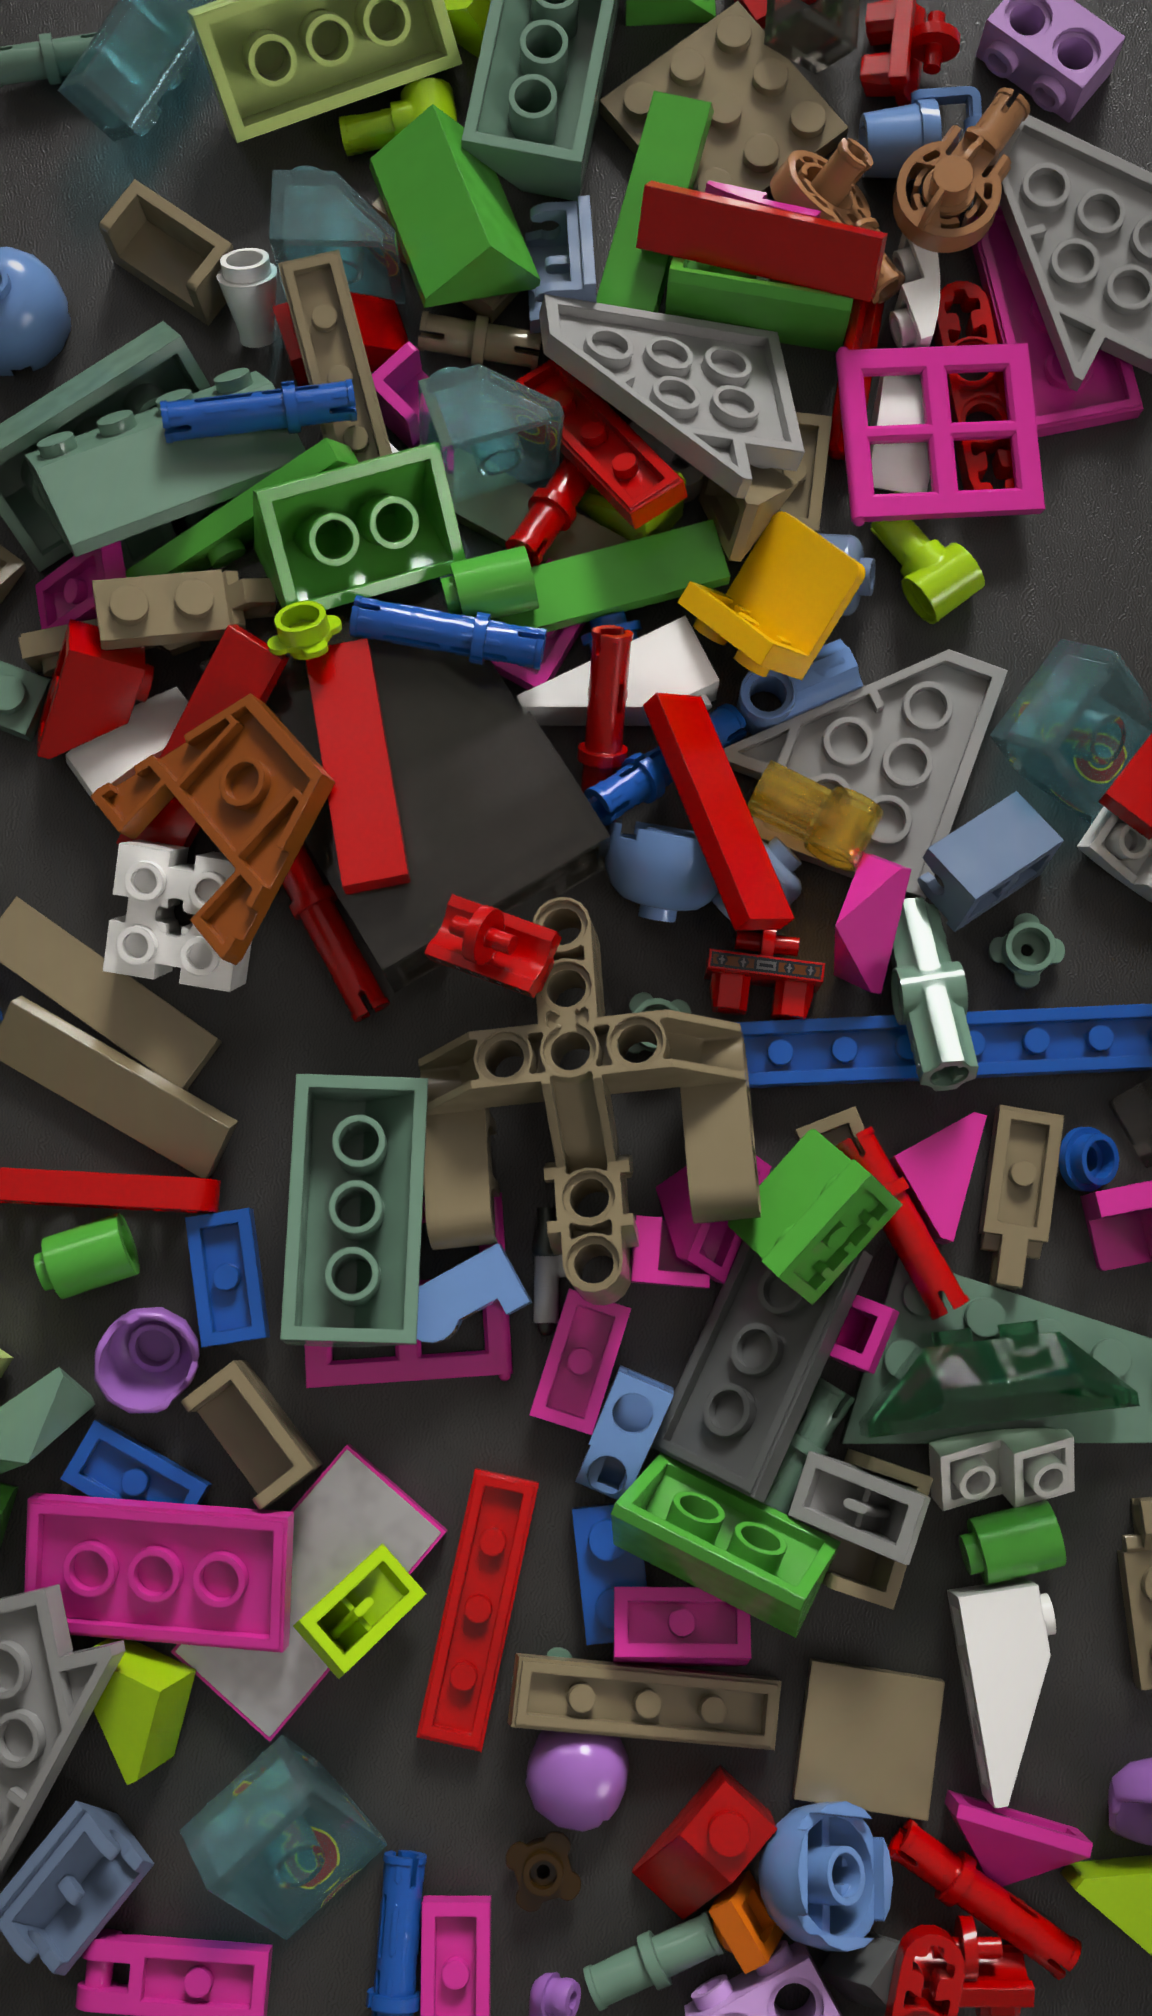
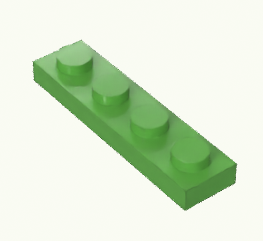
[125,438,358,577]

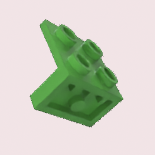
[728,1129,903,1305]

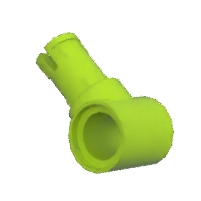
[339,77,457,156]
[870,520,985,624]

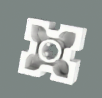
[103,839,252,992]

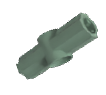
[890,897,979,1091]

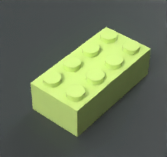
[187,0,462,143]

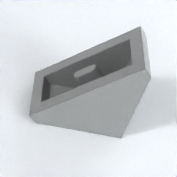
[788,1451,931,1565]

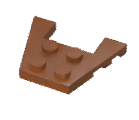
[90,693,335,965]

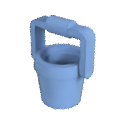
[858,86,982,193]

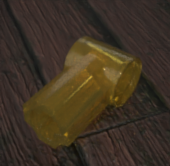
[747,760,884,871]

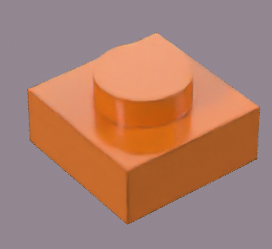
[708,1870,784,1974]

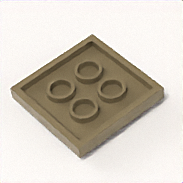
[599,1,849,198]

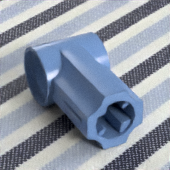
[736,638,863,735]

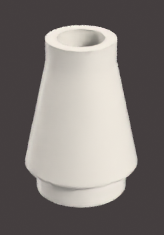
[216,248,277,348]

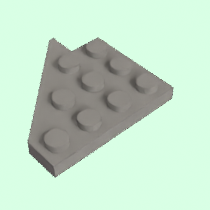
[993,115,1152,392]
[539,294,805,499]
[723,649,1008,900]
[0,1584,126,1883]

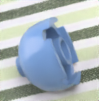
[0,247,71,376]
[605,820,718,922]
[758,1801,893,1952]

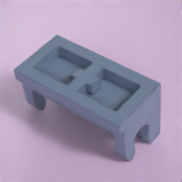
[525,195,597,334]
[917,791,1064,932]
[0,1800,155,1976]

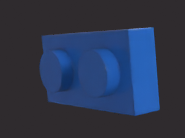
[185,1208,270,1348]
[60,1419,212,1505]
[572,1503,647,1645]

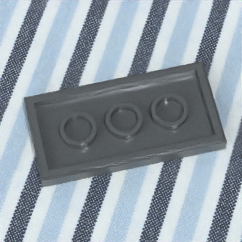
[651,1241,873,1503]

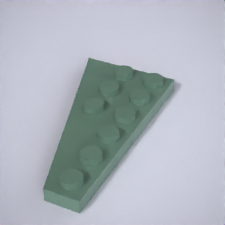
[839,1256,1152,1444]

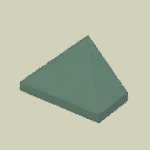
[0,1367,95,1474]

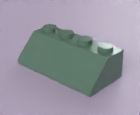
[461,0,620,201]
[0,321,211,572]
[25,368,306,557]
[280,1074,428,1348]

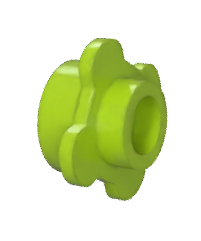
[267,601,342,660]

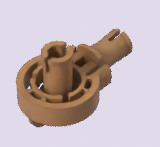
[893,87,1030,253]
[770,138,905,304]

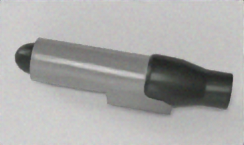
[532,1207,566,1336]

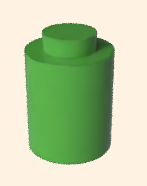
[440,545,539,620]
[34,1213,140,1299]
[959,1500,1066,1586]

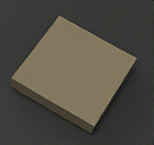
[792,1658,945,1821]

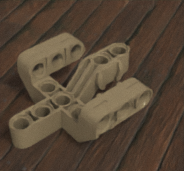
[418,897,761,1306]

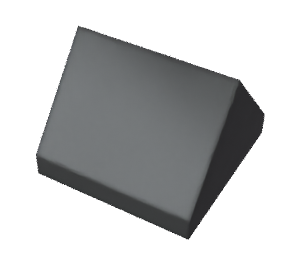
[819,1931,900,2013]

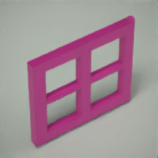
[835,343,1045,526]
[304,1192,513,1388]

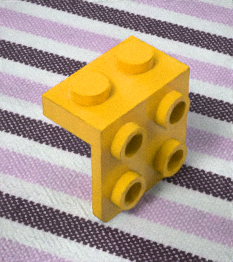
[677,511,865,680]

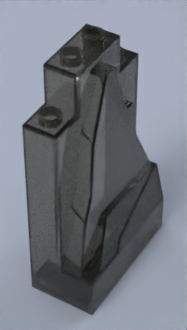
[199,546,610,993]

